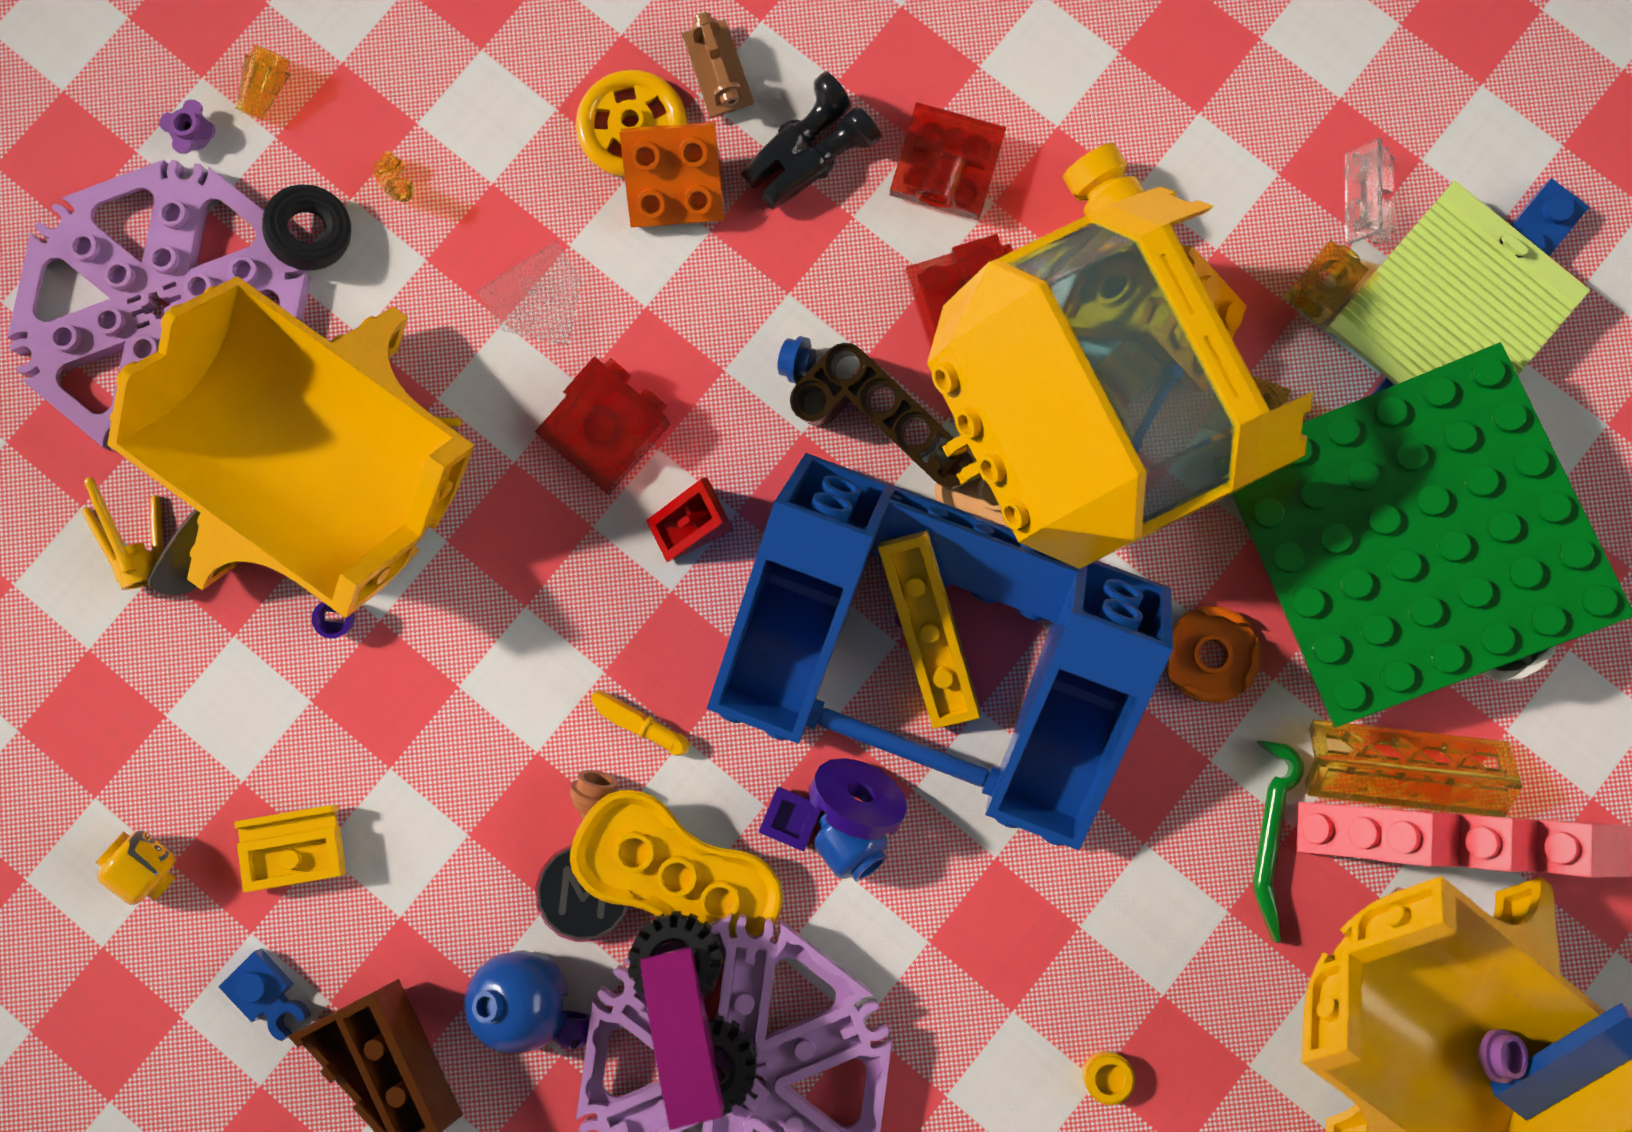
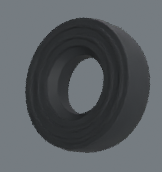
[262,184,351,271]

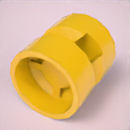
[1062,142,1145,215]

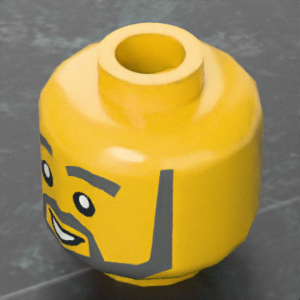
[95,831,176,905]

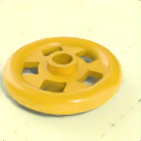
[576,70,687,177]

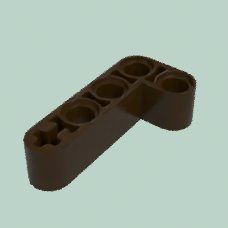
[790,342,973,490]

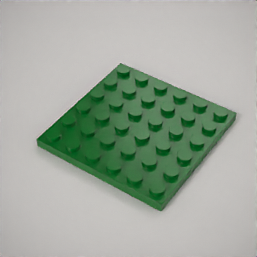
[1217,342,1632,728]

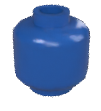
[814,814,887,882]

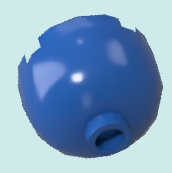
[464,950,568,1054]

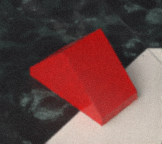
[646,477,733,562]

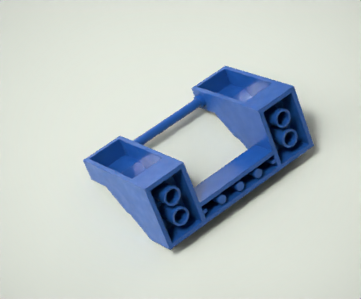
[706,453,1173,850]

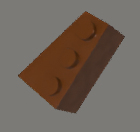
[288,979,463,1132]

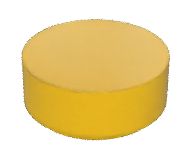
[1082,1050,1135,1105]

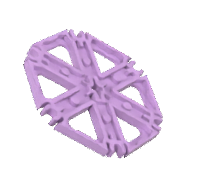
[7,160,311,453]
[576,914,892,1132]

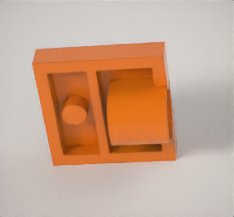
[619,122,725,228]

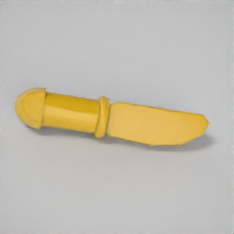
[592,689,690,756]

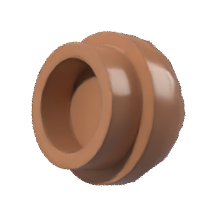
[569,770,618,820]

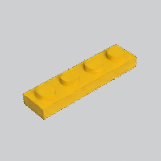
[878,530,981,729]

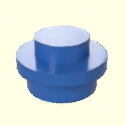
[777,336,817,384]

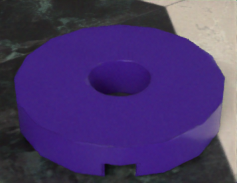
[809,758,908,840]

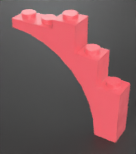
[1297,802,1632,877]

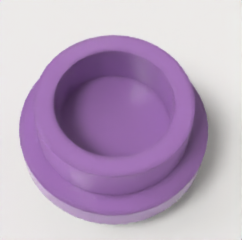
[1478,1029,1528,1083]

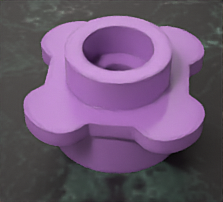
[160,99,216,154]

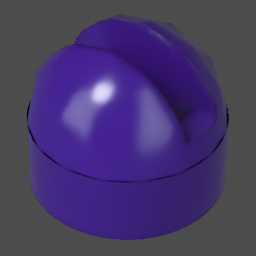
[312,602,355,639]
[553,1010,590,1049]

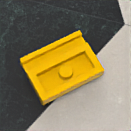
[234,804,347,893]

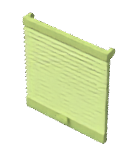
[1324,180,1590,385]

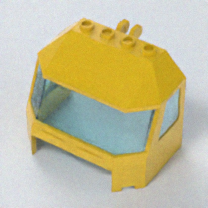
[927,186,1314,569]

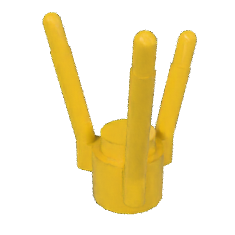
[82,477,163,591]

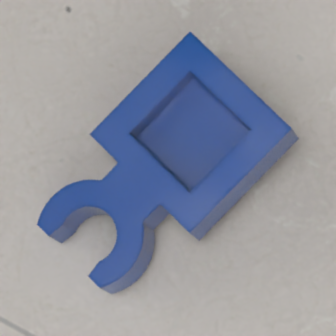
[218,949,311,1041]

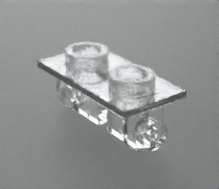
[1344,138,1396,245]

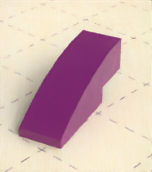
[640,946,725,1130]

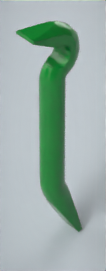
[1253,741,1304,943]

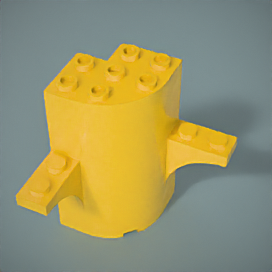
[107,276,475,618]
[1301,876,1632,1132]

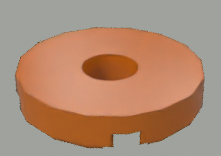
[1164,606,1261,703]

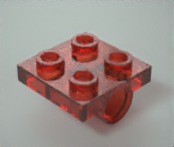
[889,102,1007,221]

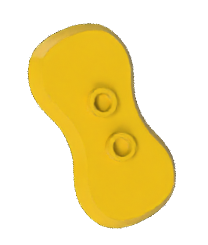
[570,790,783,964]

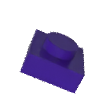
[759,786,821,852]

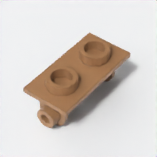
[682,12,754,119]

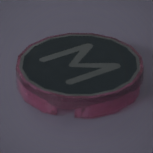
[535,844,631,942]

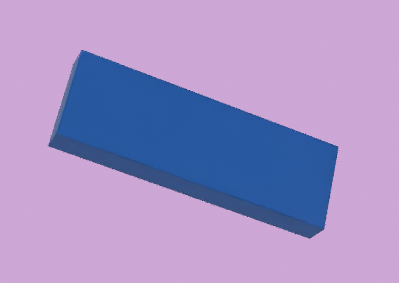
[1489,1003,1632,1120]

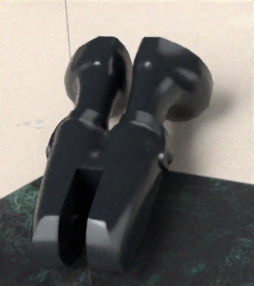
[741,71,882,210]

